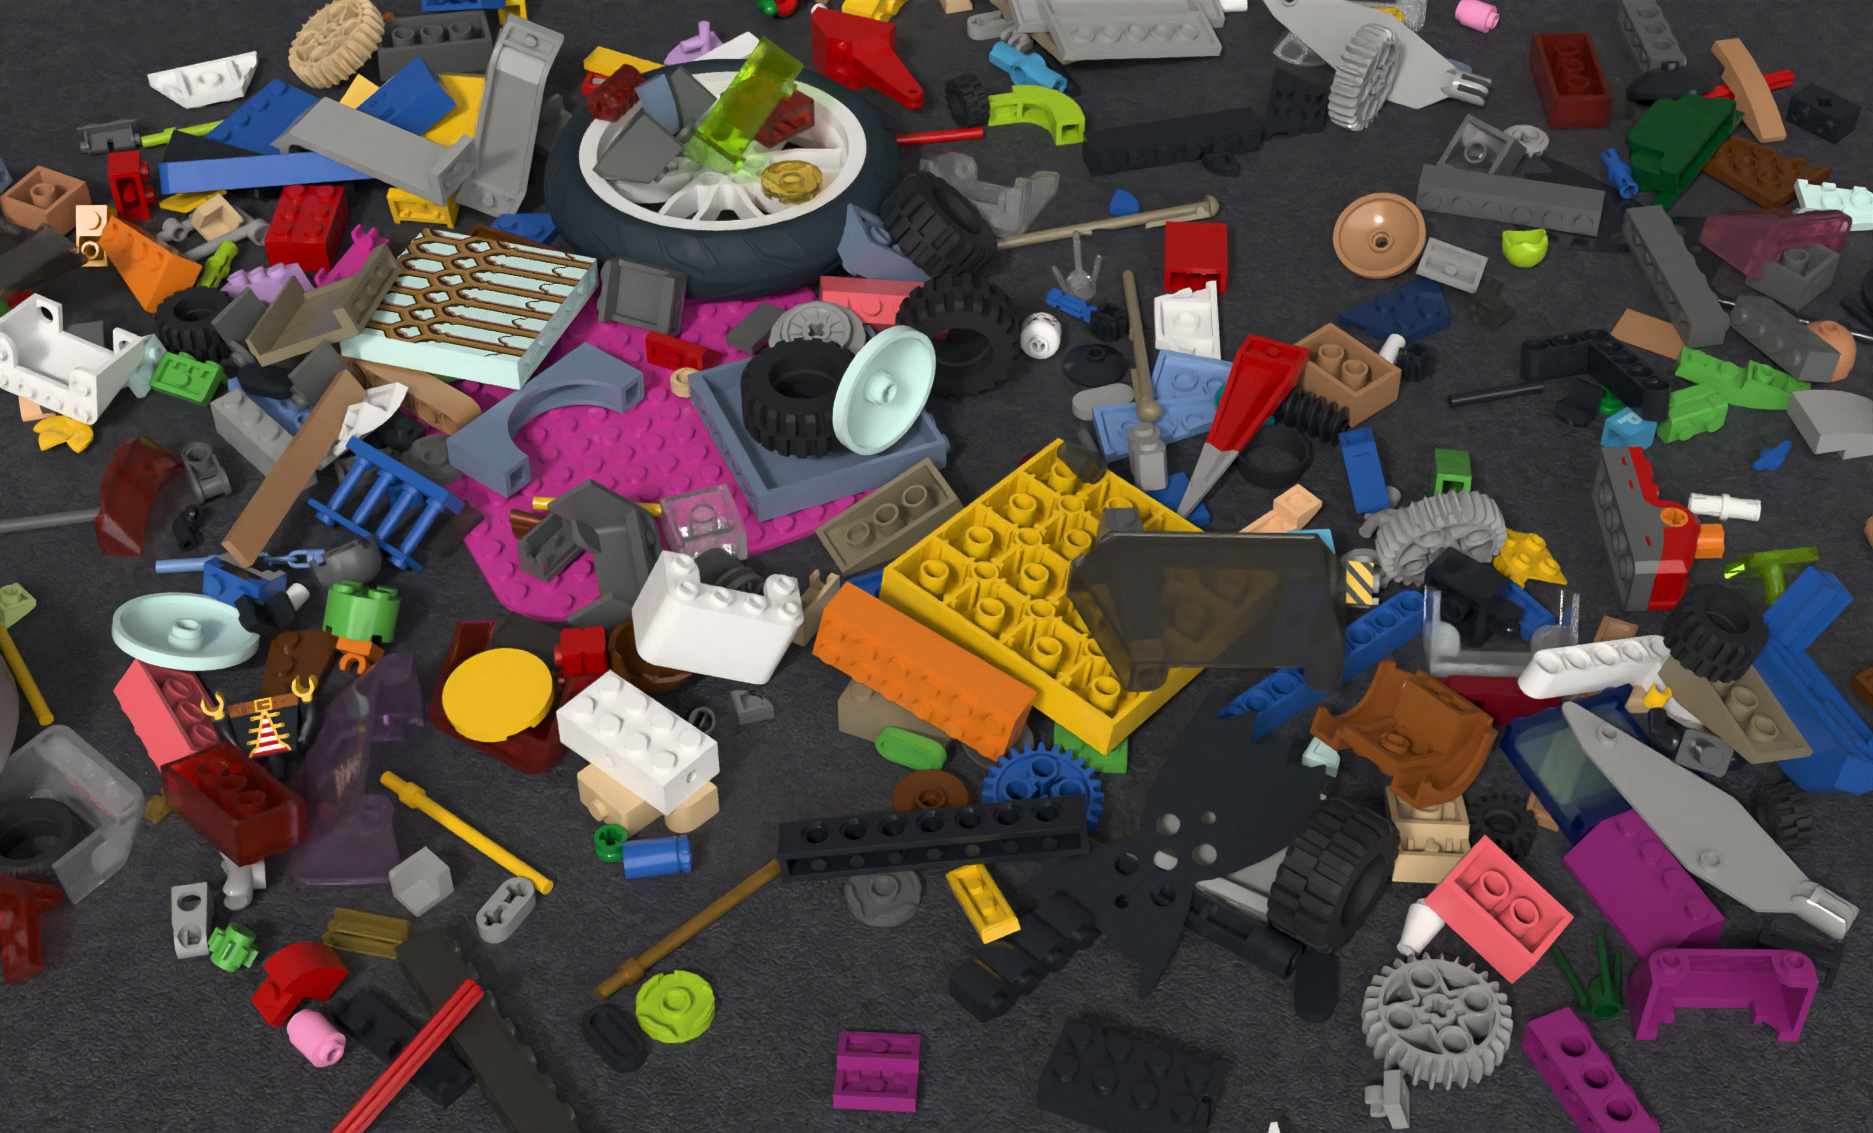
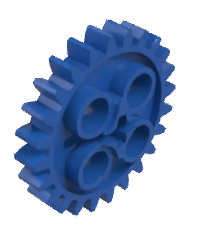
[981,742,1104,832]

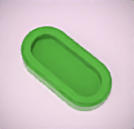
[875,726,947,771]

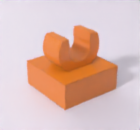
[336,637,385,677]

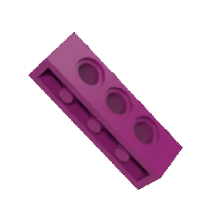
[1521,1006,1661,1133]

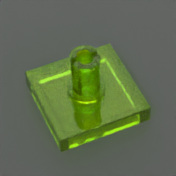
[1723,546,1819,606]

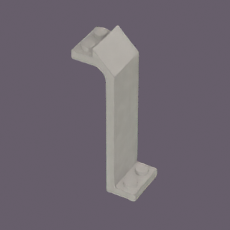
[454,13,564,218]
[270,97,480,207]

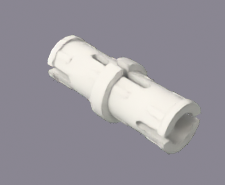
[1688,493,1761,522]

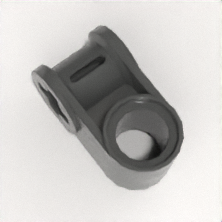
[181,442,232,505]

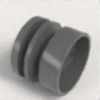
[694,548,766,596]

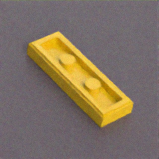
[945,864,1021,944]

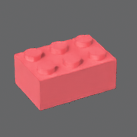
[1423,835,1574,984]

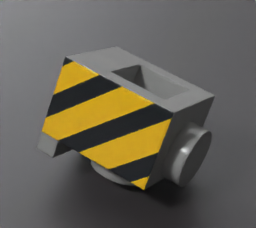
[1340,556,1380,609]

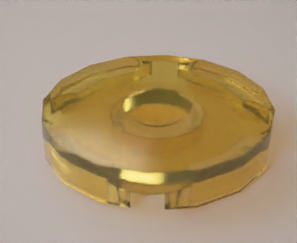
[761,160,823,205]

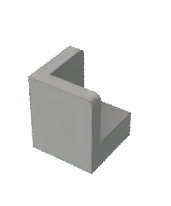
[389,846,454,916]

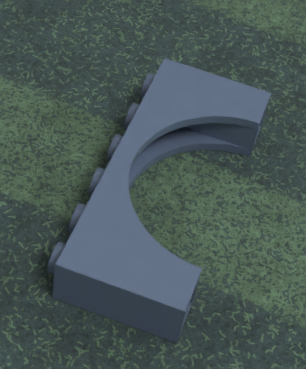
[446,342,645,499]

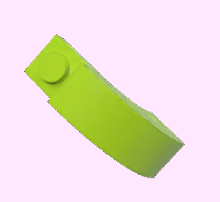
[987,85,1085,146]

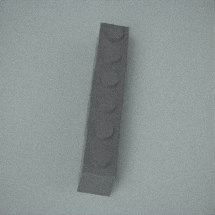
[1416,164,1605,237]
[1621,205,1730,348]

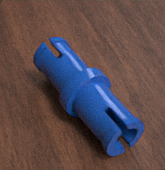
[1600,148,1639,199]

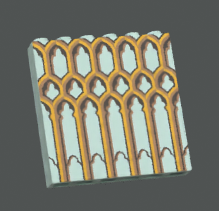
[339,228,599,390]

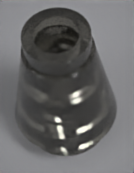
[1057,441,1108,484]

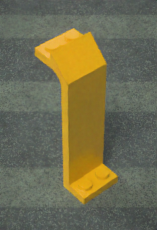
[387,72,485,228]

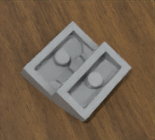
[1416,237,1488,295]

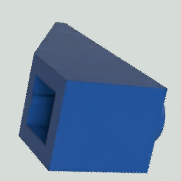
[1338,426,1391,514]

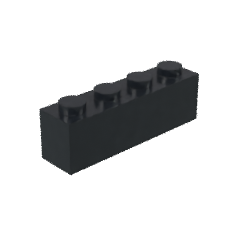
[162,130,281,201]

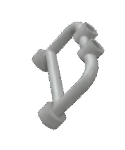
[155,205,270,261]

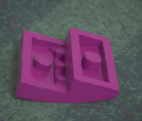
[833,1031,921,1112]

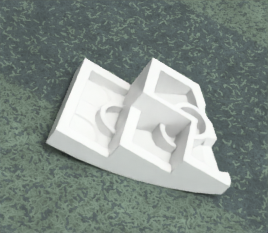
[317,382,408,471]

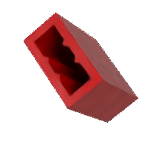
[1163,221,1228,294]

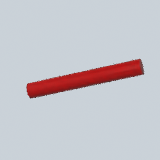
[895,127,983,147]

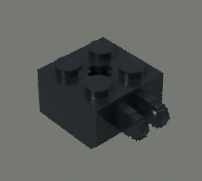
[1422,546,1523,648]

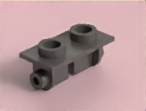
[76,119,142,156]

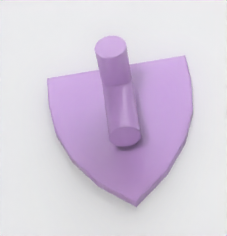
[664,21,723,65]

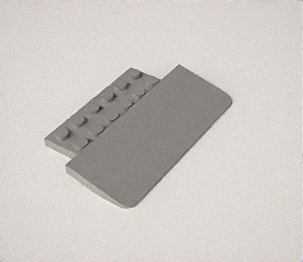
[1007,0,1225,61]

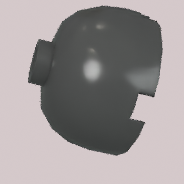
[308,535,382,591]

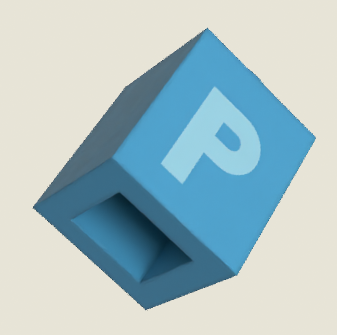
[1600,407,1658,450]

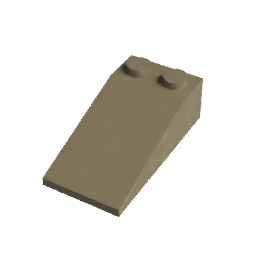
[814,457,964,577]
[1657,655,1813,764]

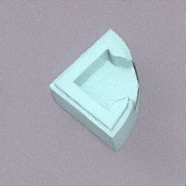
[1302,737,1340,777]

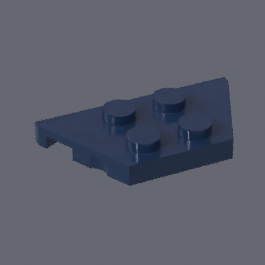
[1338,277,1452,346]

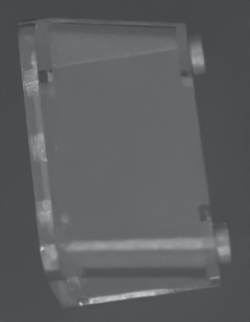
[919,152,1060,239]

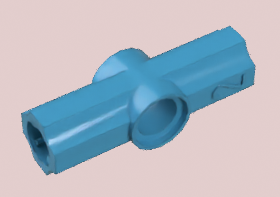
[989,41,1067,93]

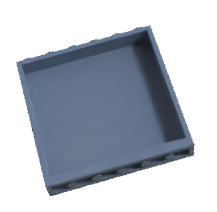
[688,324,950,523]

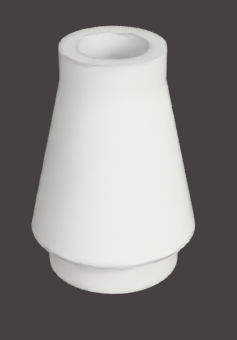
[1397,898,1445,958]

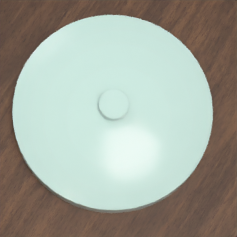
[833,325,936,455]
[112,592,260,671]

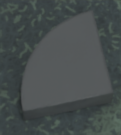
[730,690,775,725]

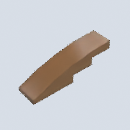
[1711,38,1787,143]

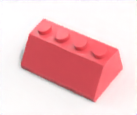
[819,276,949,343]
[113,658,249,790]

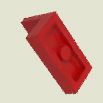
[645,330,722,371]

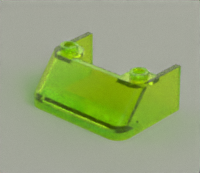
[682,36,805,176]

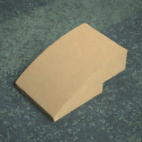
[1385,786,1471,884]

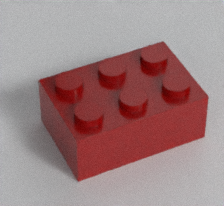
[264,184,350,272]

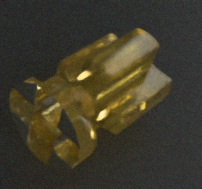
[141,785,181,824]

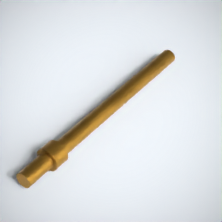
[594,859,781,1000]

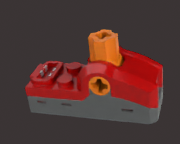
[1590,447,1725,611]

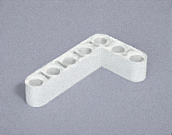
[1518,635,1704,726]

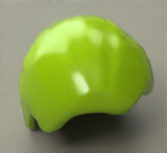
[1501,228,1548,268]

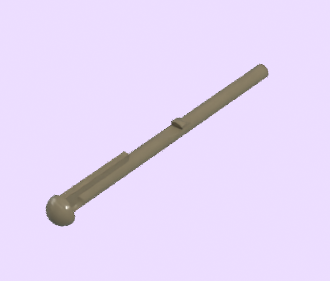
[995,195,1219,251]
[1122,271,1162,424]

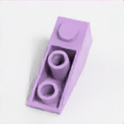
[220,263,313,309]

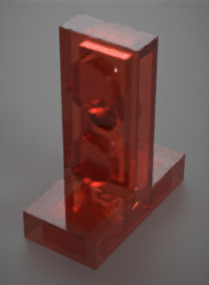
[0,875,63,985]

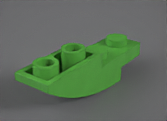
[1675,346,1811,410]

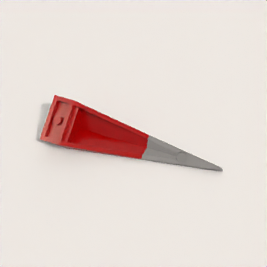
[1176,334,1310,519]

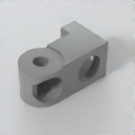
[171,882,214,959]

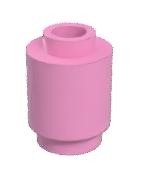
[1455,0,1499,33]
[287,1009,346,1067]

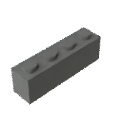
[1730,295,1841,383]

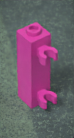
[315,224,392,287]

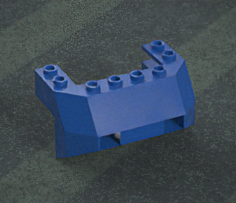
[1752,565,1873,795]

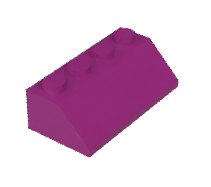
[1562,808,1725,962]

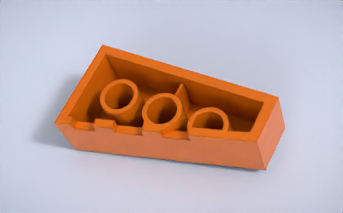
[99,215,202,314]

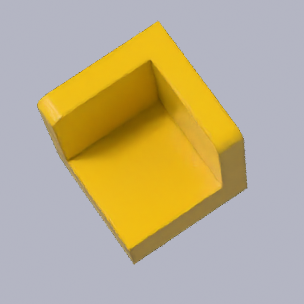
[340,74,379,109]

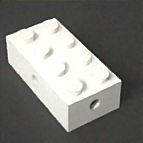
[556,670,720,816]

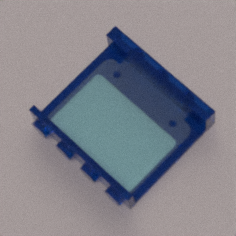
[1499,683,1706,847]

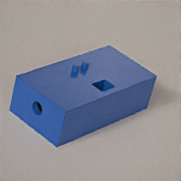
[356,56,457,181]

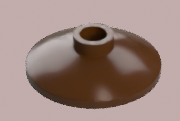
[893,769,968,812]

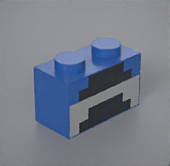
[202,551,287,608]

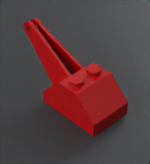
[811,7,923,109]

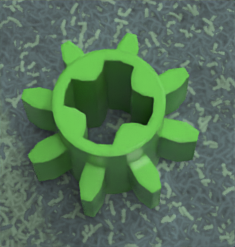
[207,922,259,972]

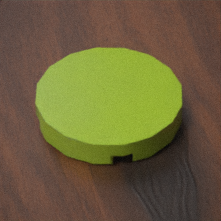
[635,970,715,1043]

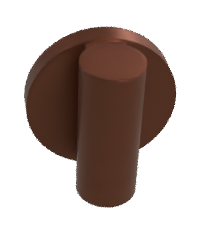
[509,509,546,540]

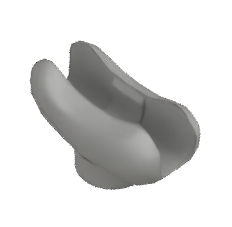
[220,842,266,911]

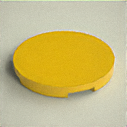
[442,648,554,742]

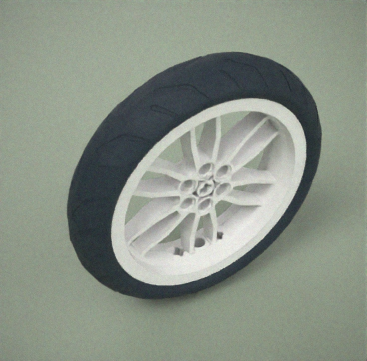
[544,59,904,301]

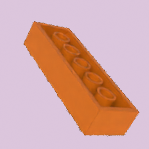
[812,581,1037,762]

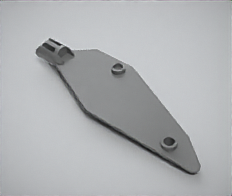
[1263,0,1492,110]
[1561,702,1859,941]

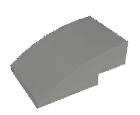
[1786,390,1873,460]

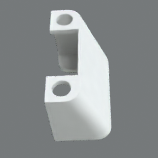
[0,293,145,425]

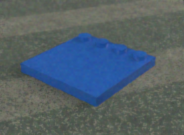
[203,78,320,188]

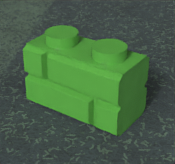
[1655,382,1728,444]

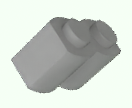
[1127,422,1168,492]

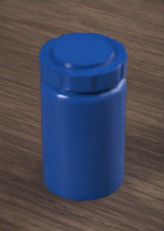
[622,834,693,880]

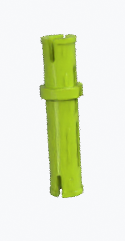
[195,240,238,288]

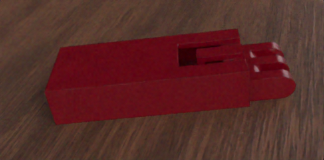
[1434,675,1561,727]

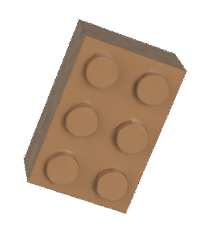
[1293,322,1402,428]

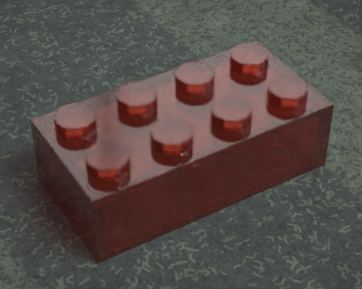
[1528,32,1613,129]
[160,741,309,868]

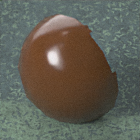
[607,618,694,696]

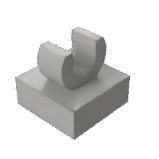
[1365,1069,1410,1129]

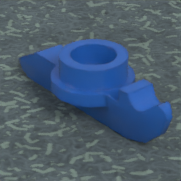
[1751,439,1792,471]

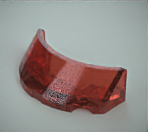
[95,436,185,557]

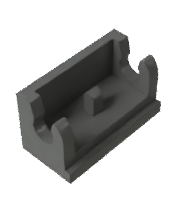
[517,511,584,583]

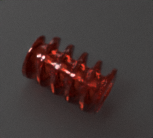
[586,64,646,122]

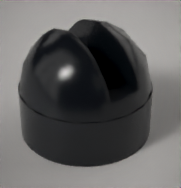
[684,705,716,735]

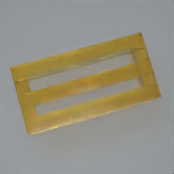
[321,907,411,960]

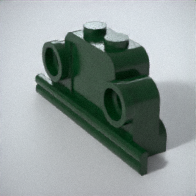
[1625,94,1745,212]

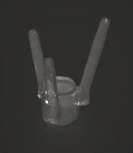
[1051,230,1102,301]

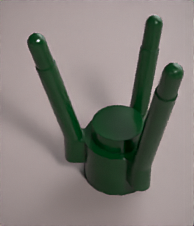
[1551,933,1624,1020]

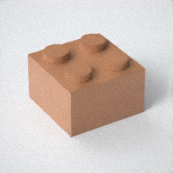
[0,165,92,244]

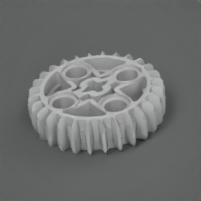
[1328,23,1401,132]
[1375,489,1507,587]
[1361,952,1513,1091]

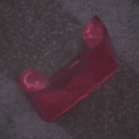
[1699,207,1852,278]

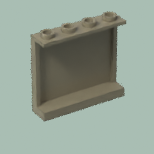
[245,244,402,367]

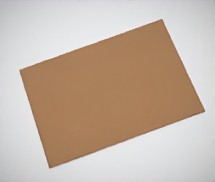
[1610,308,1685,360]

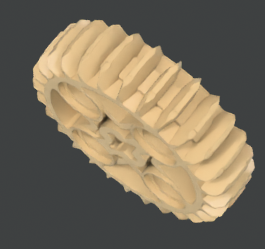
[288,0,385,89]

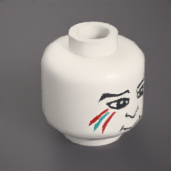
[1020,312,1062,359]

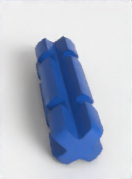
[1046,288,1098,324]

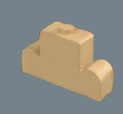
[577,763,719,838]

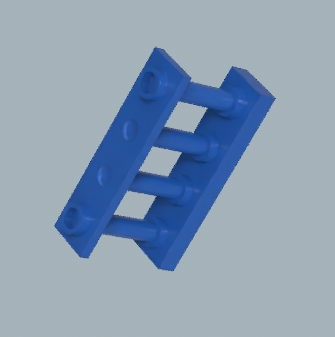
[308,435,465,573]

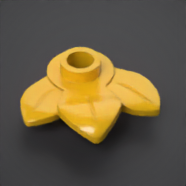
[33,415,94,453]

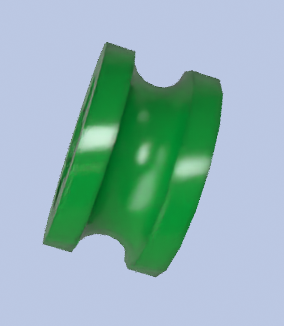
[1598,386,1624,416]
[594,824,628,862]

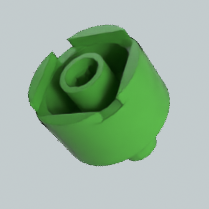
[322,579,401,643]

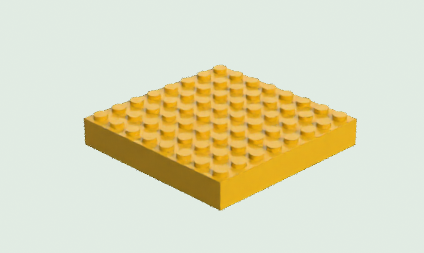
[879,438,1280,756]

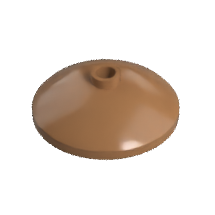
[1333,193,1426,279]

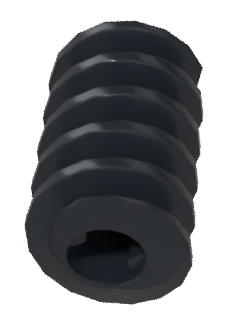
[1274,386,1348,447]

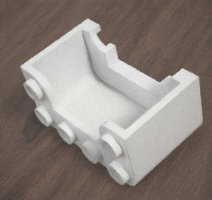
[632,550,804,685]

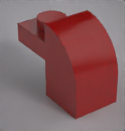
[251,941,350,1027]

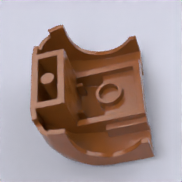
[1310,660,1499,809]

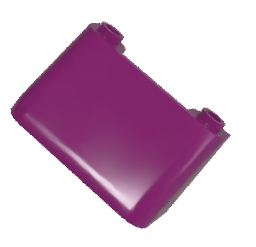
[1625,948,1819,1042]

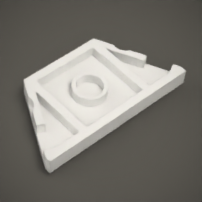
[147,51,259,109]
[1154,281,1221,360]

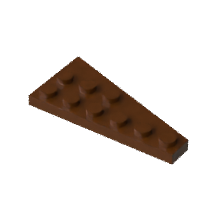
[1634,117,1832,212]

